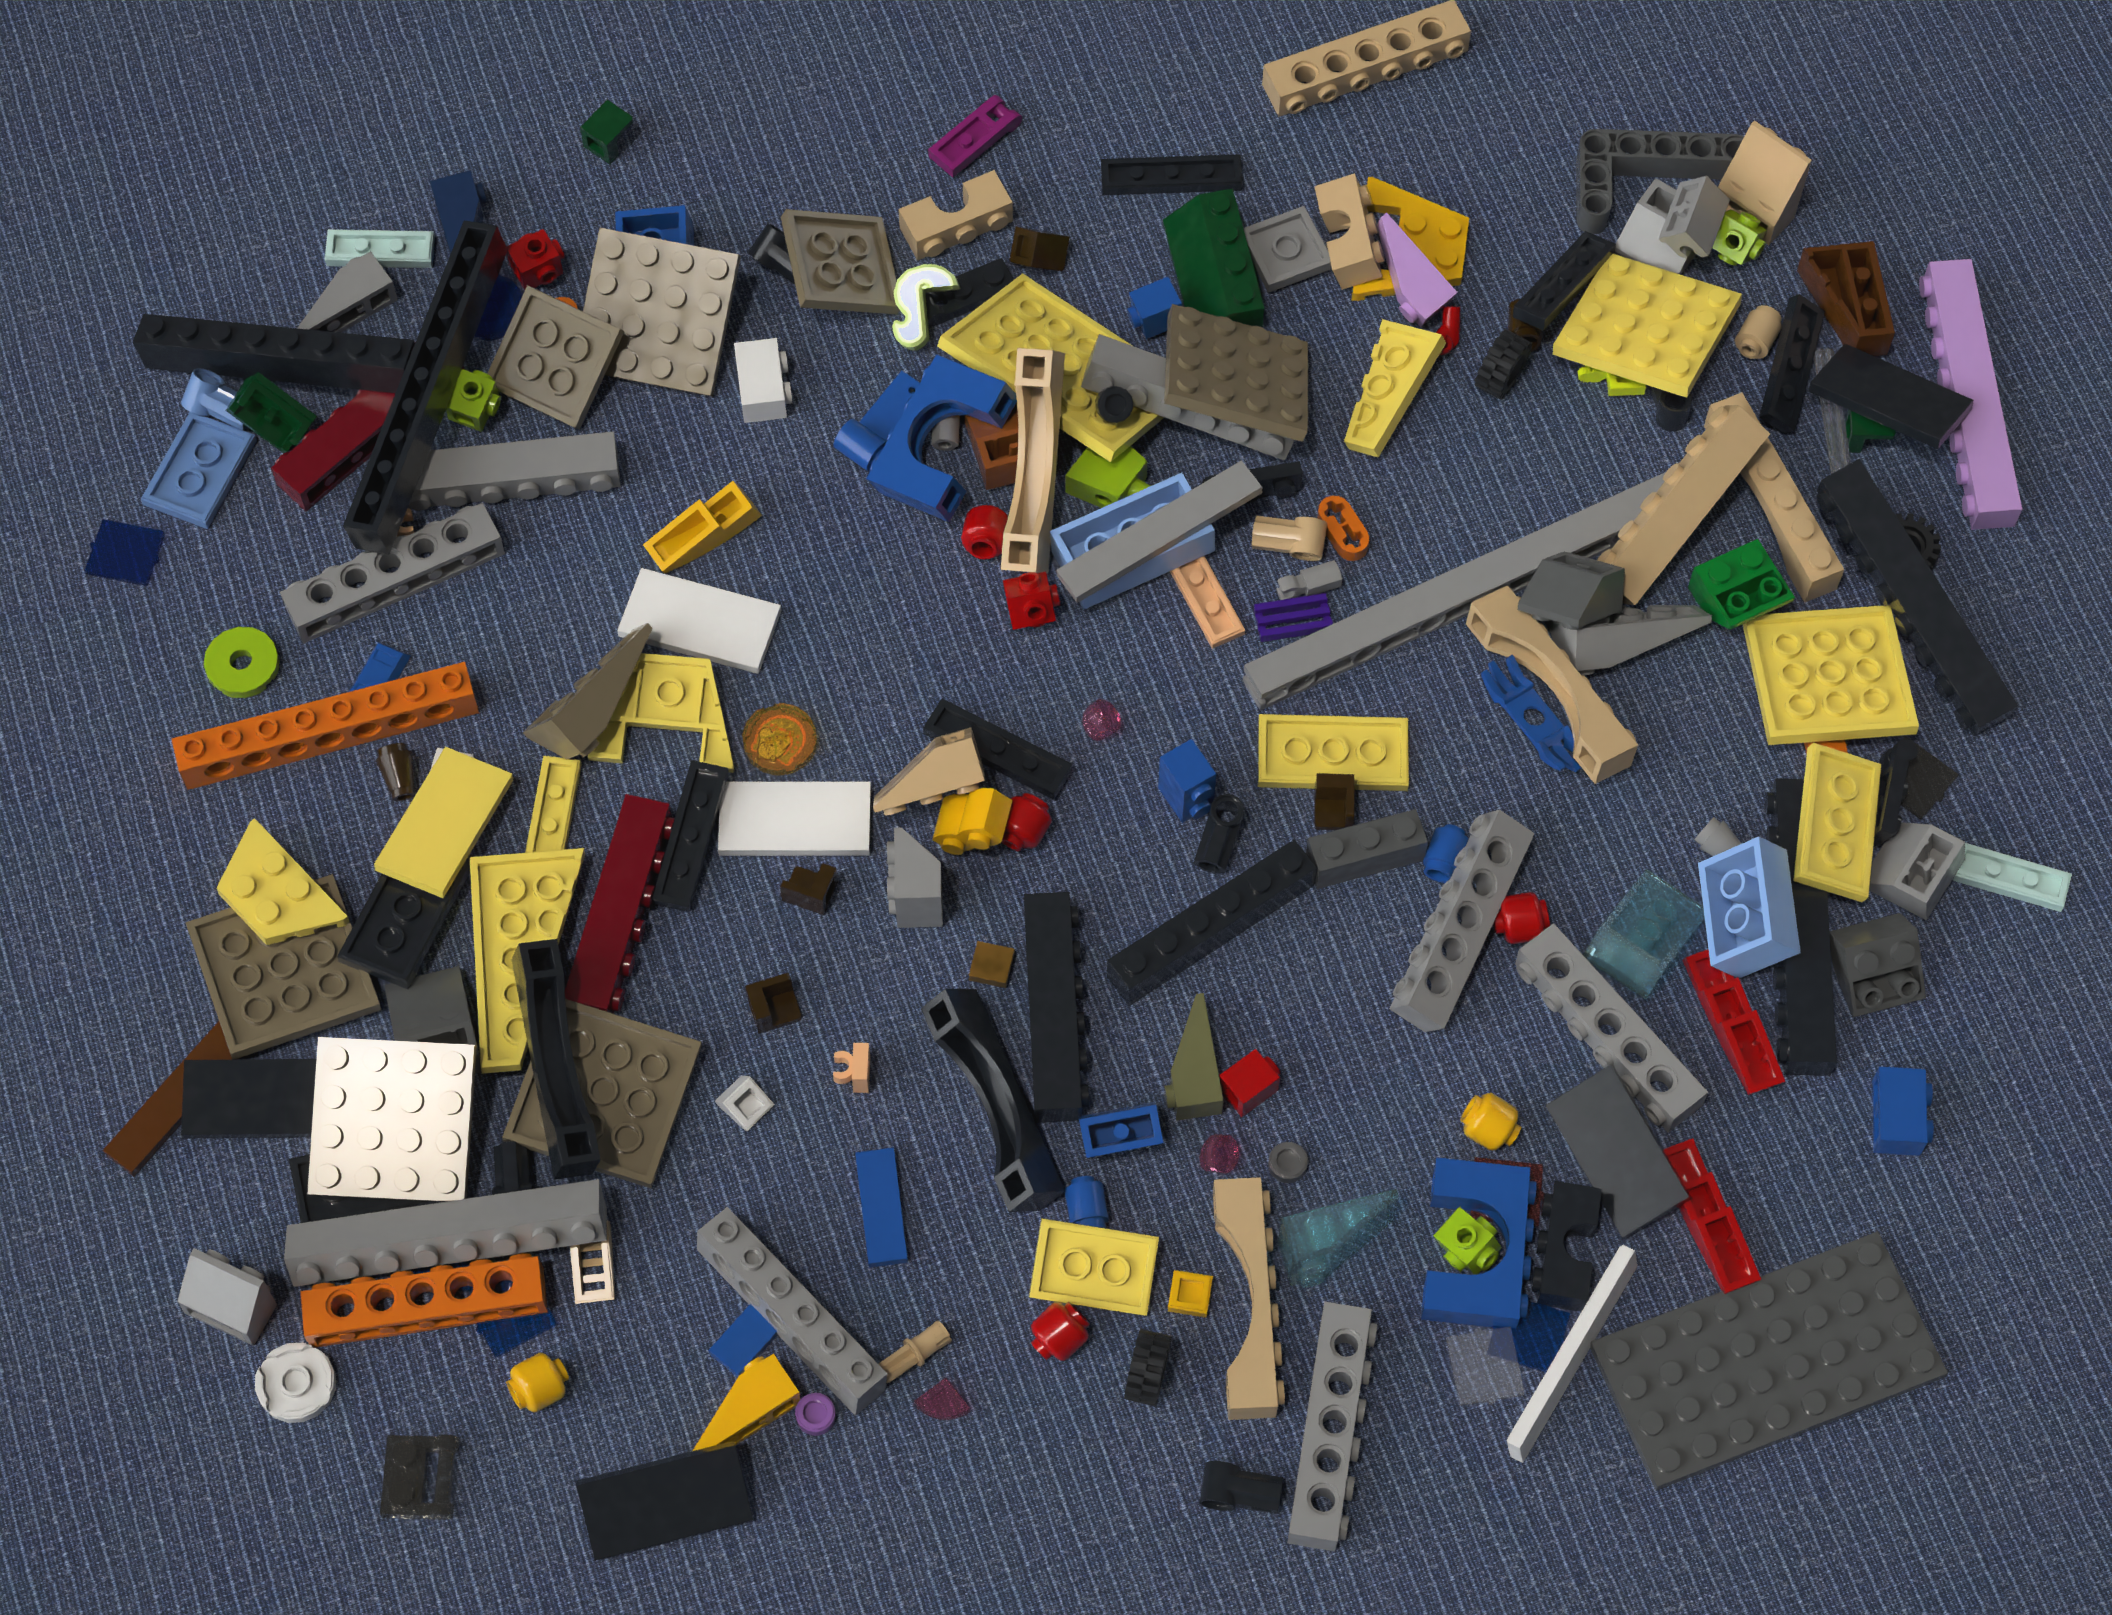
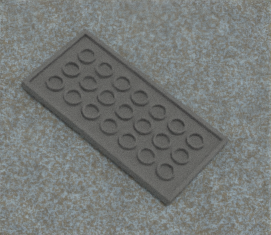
[1590,1231,1948,1491]

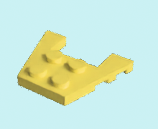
[588,653,734,773]

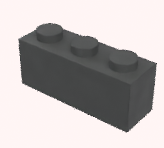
[1306,809,1428,889]

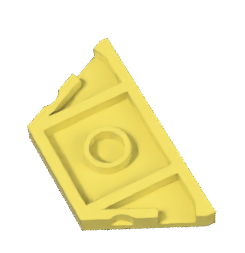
[217,818,349,945]

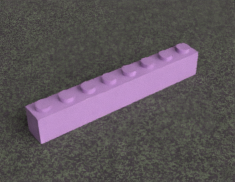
[1919,259,2022,530]

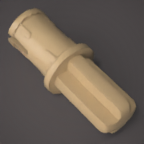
[879,1321,952,1383]

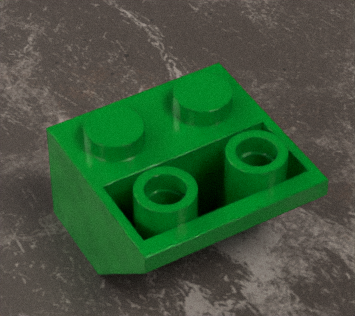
[1688,539,1795,630]

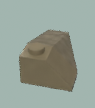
[522,623,653,759]

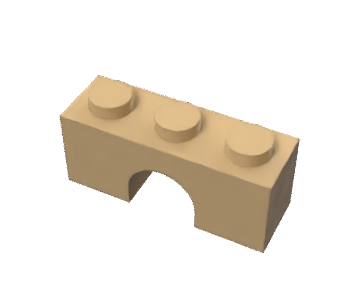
[898,170,1013,261]
[1315,173,1385,290]

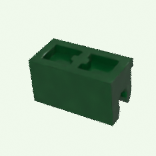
[225,372,317,453]

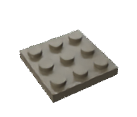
[781,209,900,314]
[487,285,625,429]

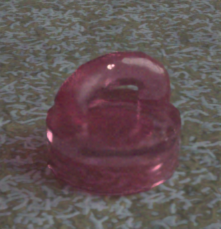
[1082,698,1121,741]
[1199,1134,1239,1174]

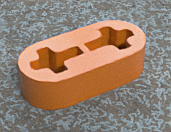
[1317,495,1369,561]

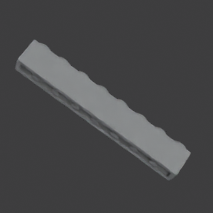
[284,1179,607,1287]

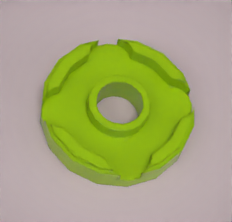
[204,627,280,698]

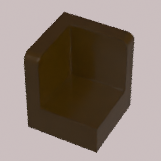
[1009,226,1070,271]
[1314,773,1354,830]
[780,863,838,915]
[745,973,802,1034]

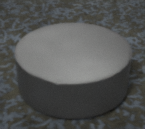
[1268,1142,1308,1183]

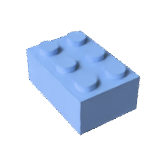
[1698,836,1801,978]

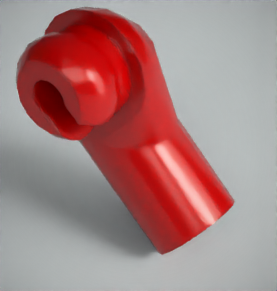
[1436,306,1460,356]

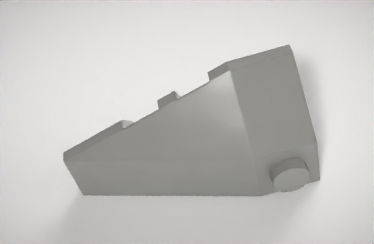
[1547,605,1712,675]

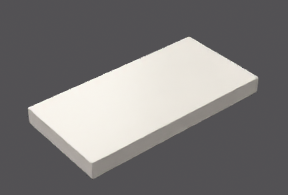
[617,568,781,674]
[718,782,871,856]

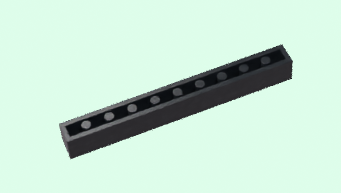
[343,220,508,555]

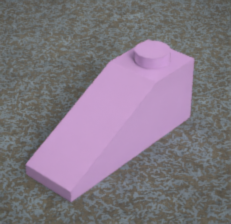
[1377,212,1458,327]

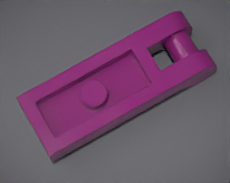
[928,95,1023,178]

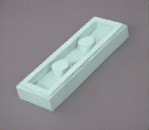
[325,229,435,268]
[1952,843,2072,912]

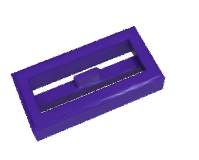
[1253,593,1333,642]

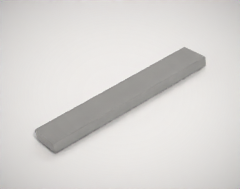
[1056,460,1262,603]

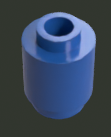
[1423,824,1469,883]
[1064,1176,1109,1228]

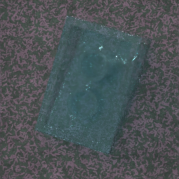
[1583,869,1705,999]
[1278,1189,1399,1288]

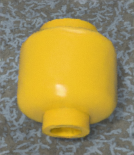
[1460,1093,1521,1151]
[506,1353,569,1413]

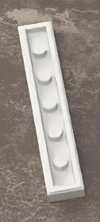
[1507,1245,1637,1463]

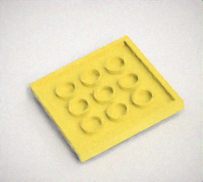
[1552,254,1742,398]
[1743,605,1919,745]

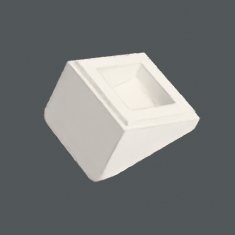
[715,1076,775,1131]

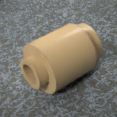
[1735,305,1782,359]

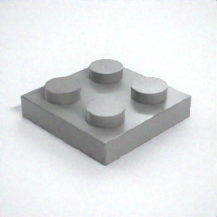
[1243,206,1332,293]

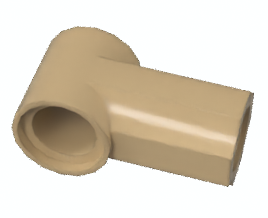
[1251,516,1327,561]

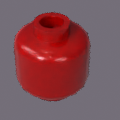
[961,505,1008,559]
[1002,793,1052,851]
[1493,892,1550,944]
[1031,1301,1090,1361]

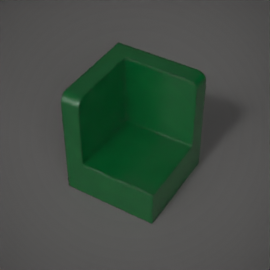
[580,100,633,165]
[1844,409,1896,453]

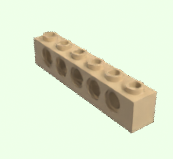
[1262,0,1471,117]

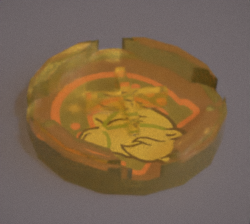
[742,703,817,776]

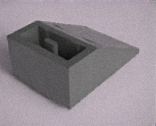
[384,966,482,1074]

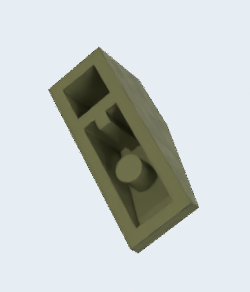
[1164,993,1223,1121]

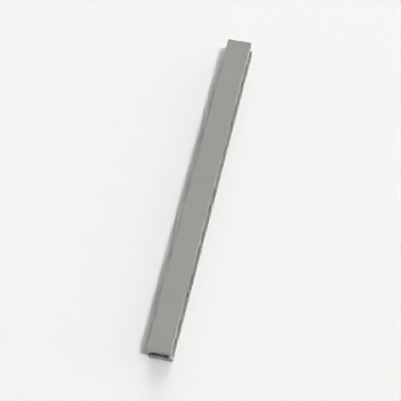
[1243,472,1726,711]

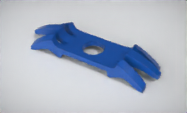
[1481,654,1581,772]

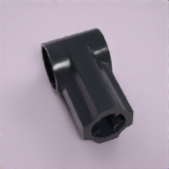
[748,223,795,284]
[1649,386,1692,431]
[1193,794,1244,874]
[492,1141,534,1195]
[1199,1461,1283,1514]

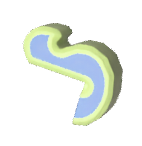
[892,264,961,351]

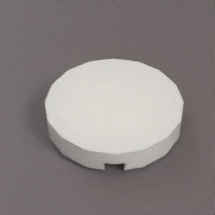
[255,1342,336,1423]

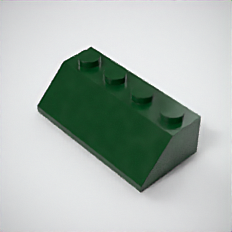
[1163,188,1264,328]

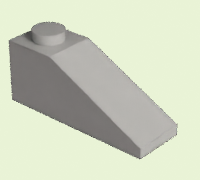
[298,251,398,333]

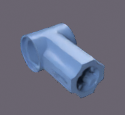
[181,368,248,431]

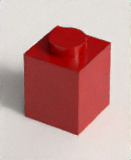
[1219,1049,1280,1117]

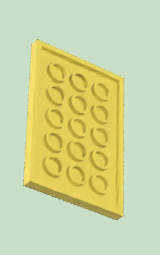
[937,273,1165,462]

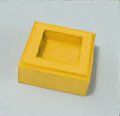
[1168,1270,1213,1318]

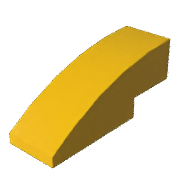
[643,481,762,573]

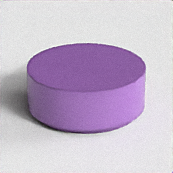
[795,1393,836,1436]

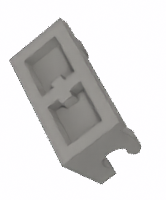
[1658,176,1730,258]

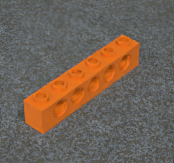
[301,1253,548,1348]

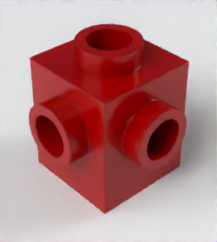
[506,229,565,290]
[1003,571,1061,630]

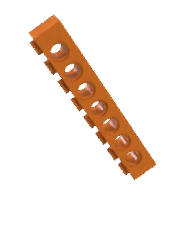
[171,662,479,790]

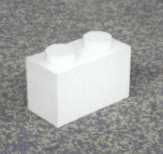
[734,338,792,423]

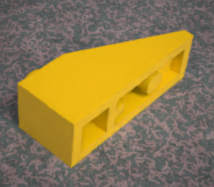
[693,1353,801,1451]

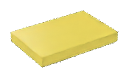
[1029,1218,1159,1316]

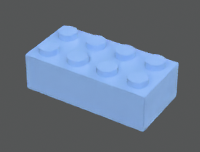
[1050,473,1215,610]

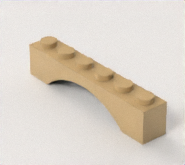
[1001,348,1065,573]
[1704,392,1844,603]
[1466,585,1638,784]
[1213,1177,1285,1420]

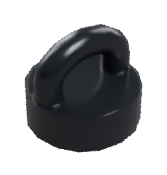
[1095,386,1133,423]

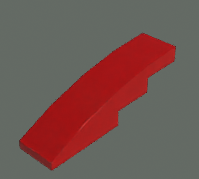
[1682,949,1785,1095]
[1663,1138,1762,1294]

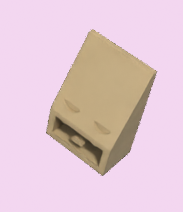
[1718,120,1812,245]
[873,727,985,815]

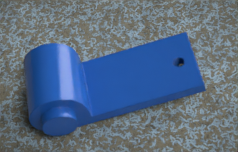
[833,370,920,472]

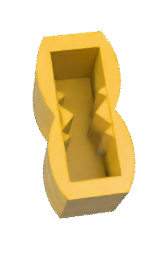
[932,788,1012,855]

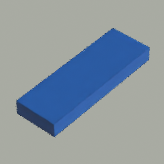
[855,1148,908,1268]

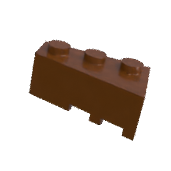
[1797,241,1895,356]

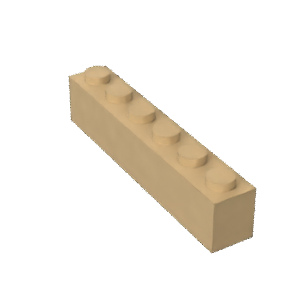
[1597,405,1770,605]

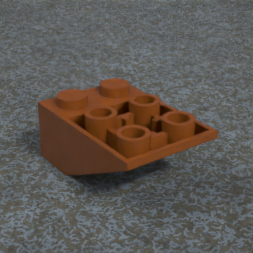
[962,402,1018,490]

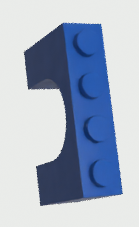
[866,354,1017,522]
[1421,1157,1537,1330]

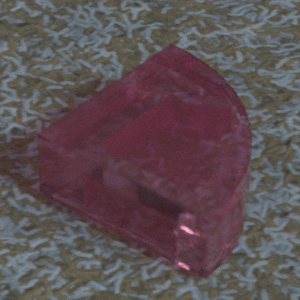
[914,1377,970,1420]

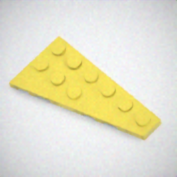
[470,848,585,1074]

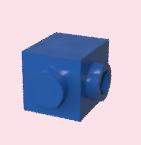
[1127,277,1182,339]

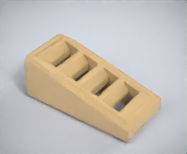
[570,1221,615,1304]

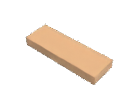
[1170,556,1245,649]

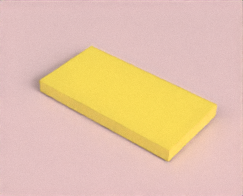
[1258,714,1409,791]
[1793,742,1881,902]
[374,747,513,898]

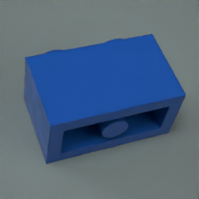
[1158,739,1216,823]
[1872,1066,1934,1156]
[1078,1102,1163,1158]

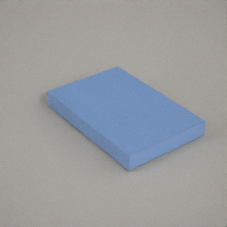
[141,412,257,529]

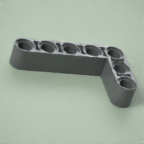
[1576,129,1744,234]

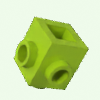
[1712,209,1767,266]
[446,369,501,432]
[1433,1207,1502,1275]

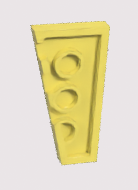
[1344,319,1446,457]

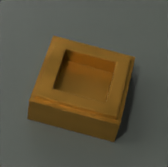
[969,941,1015,988]

